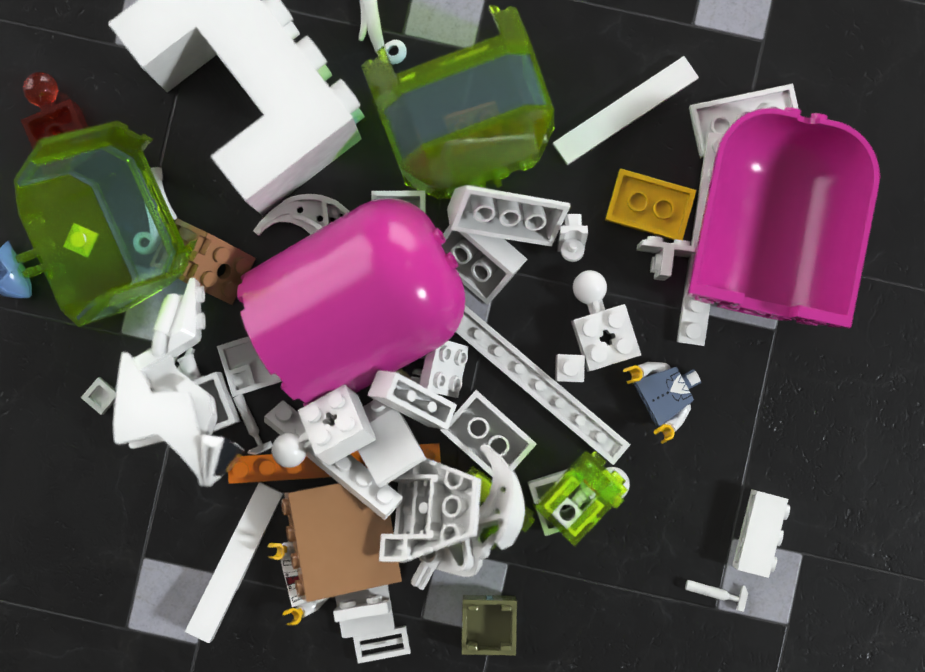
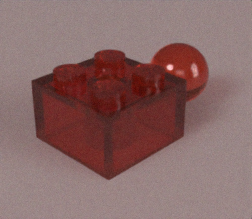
[21,72,99,174]

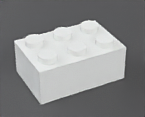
[440,390,536,477]

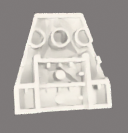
[379,458,481,563]

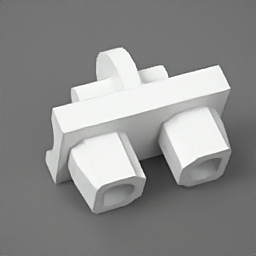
[557,214,588,262]

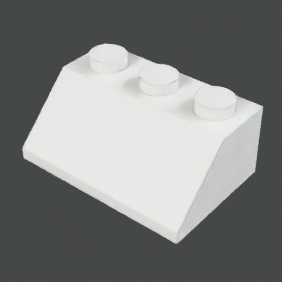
[442,225,527,305]

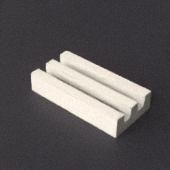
[353,625,411,663]

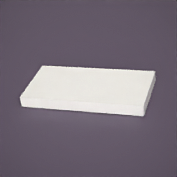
[689,84,799,158]

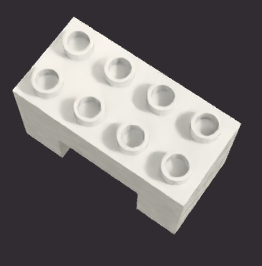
[108,0,365,215]

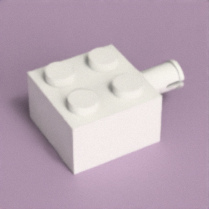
[177,354,241,432]

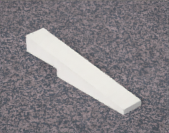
[185,482,284,643]

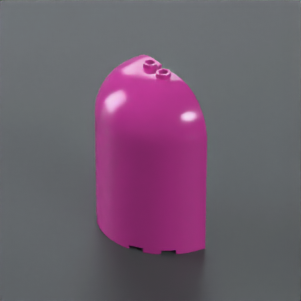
[687,107,880,328]
[237,198,465,407]

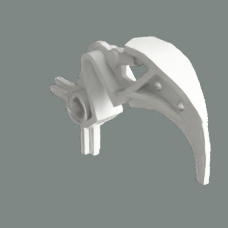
[253,194,350,236]
[411,443,525,590]

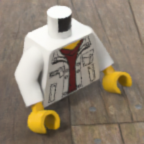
[268,542,330,626]

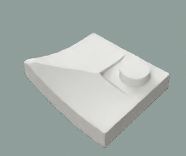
[217,336,283,397]

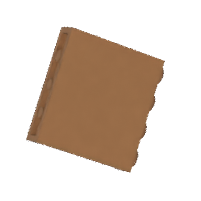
[281,483,402,602]

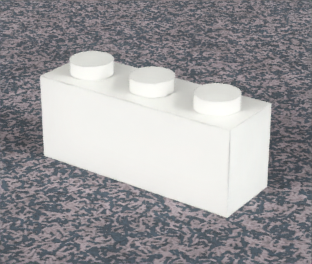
[368,370,457,430]
[732,489,790,578]

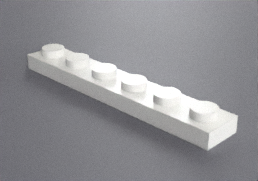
[264,400,403,520]

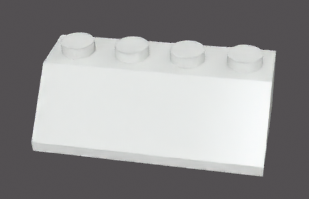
[447,185,570,247]

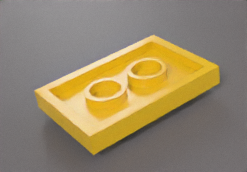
[605,168,697,240]

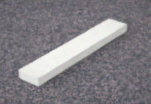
[553,56,699,165]

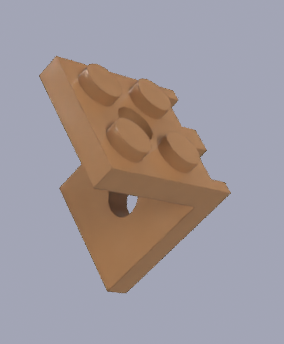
[153,218,256,305]

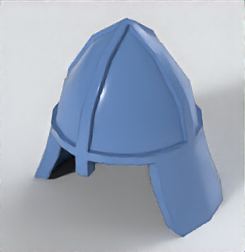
[0,240,32,298]

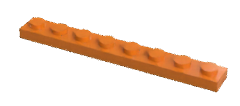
[228,443,441,484]

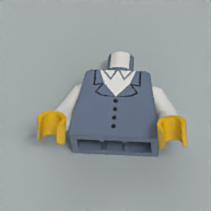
[623,362,701,443]

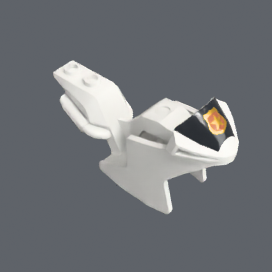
[113,278,245,487]

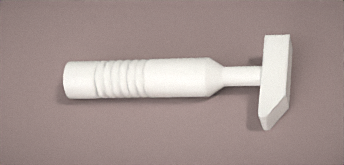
[233,394,273,455]
[685,580,748,612]

